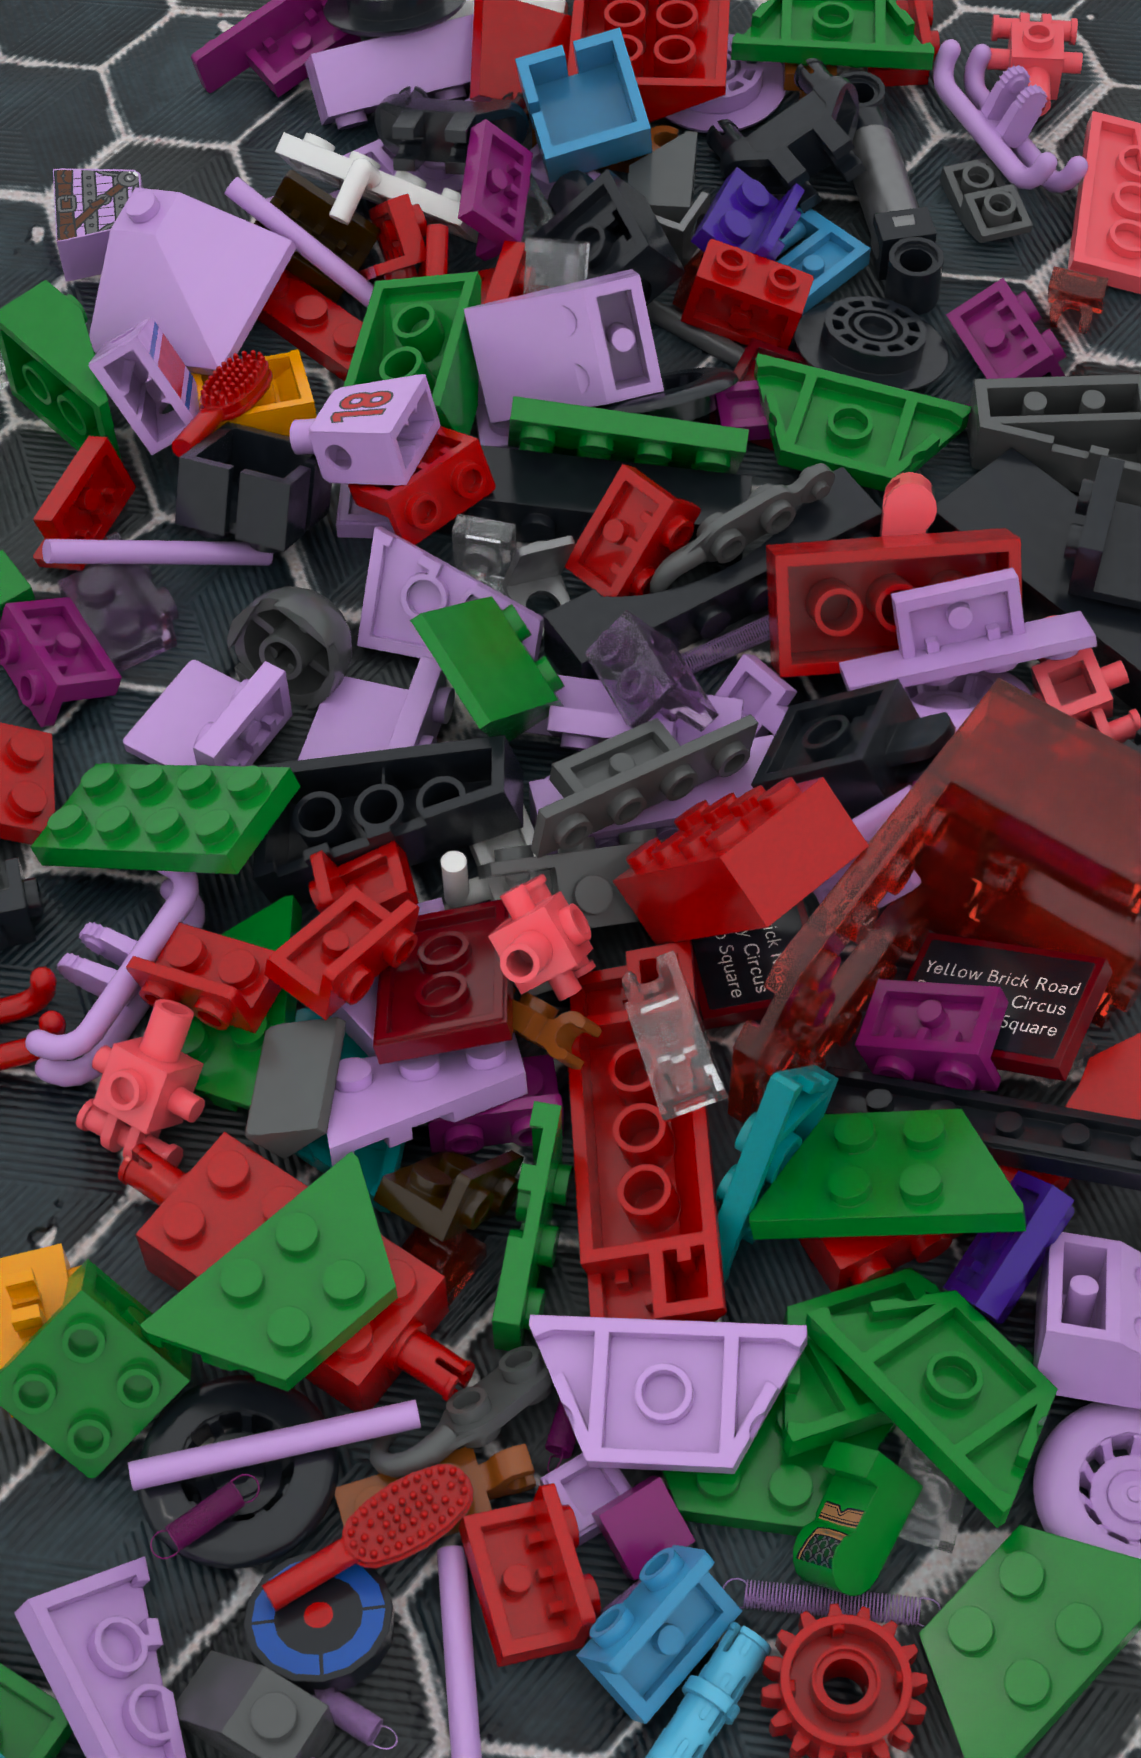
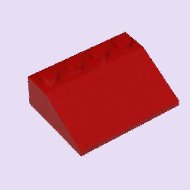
[567,0,730,123]

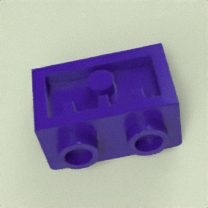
[690,167,805,261]
[943,1170,1074,1324]

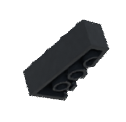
[253,735,524,905]

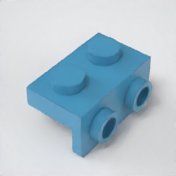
[576,1545,742,1724]

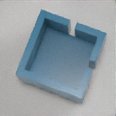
[515,27,652,183]

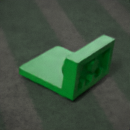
[0,1259,193,1478]

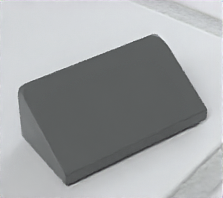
[245,1017,346,1159]

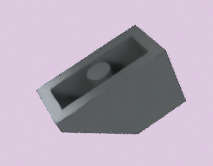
[627,131,698,223]
[175,1650,336,1758]

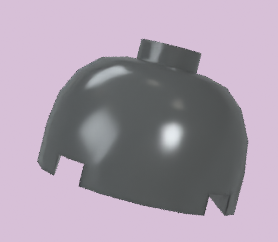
[227,587,352,710]

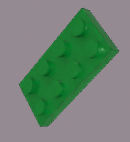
[508,396,749,474]
[30,763,300,874]

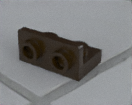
[373,1150,524,1242]

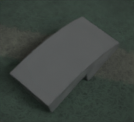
[940,157,1033,243]

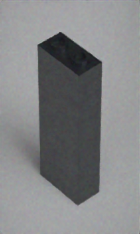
[927,447,1141,715]

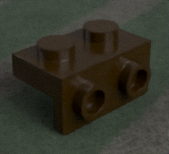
[254,170,381,303]

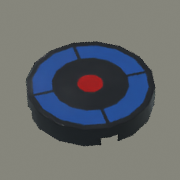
[244,1551,394,1695]

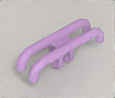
[933,39,1088,193]
[25,871,205,1087]

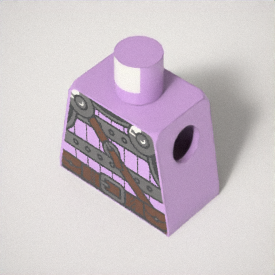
[53,168,143,281]

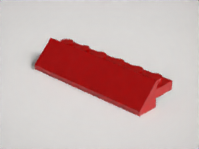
[568,940,727,1322]

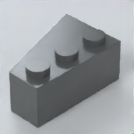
[967,374,1141,506]

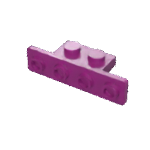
[191,0,361,98]

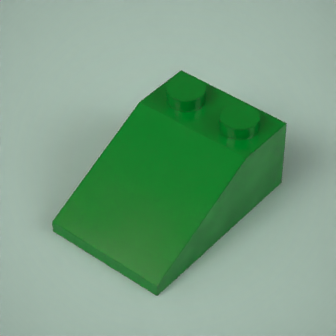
[343,271,482,435]
[0,280,122,462]
[410,596,565,743]

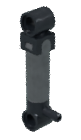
[841,71,944,315]

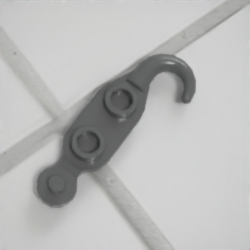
[649,463,835,593]
[370,1346,554,1477]

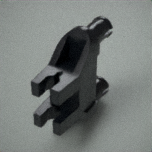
[706,58,866,213]
[375,86,530,175]

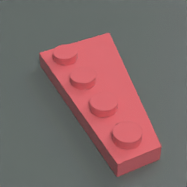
[1067,111,1141,294]

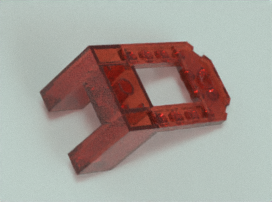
[728,678,1141,1124]

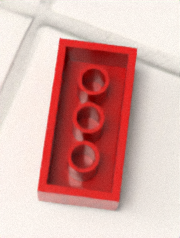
[766,528,1022,678]
[613,777,869,945]

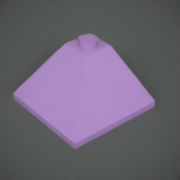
[89,187,296,376]

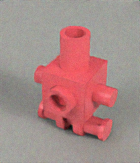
[987,12,1083,116]
[1024,615,1141,774]
[488,873,596,1001]
[76,999,205,1168]

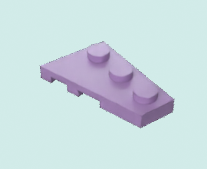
[357,526,544,661]
[327,1033,528,1167]
[14,1556,186,1758]

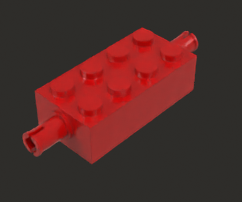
[118,1132,475,1412]

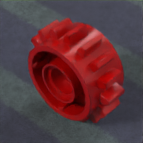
[760,1603,928,1758]

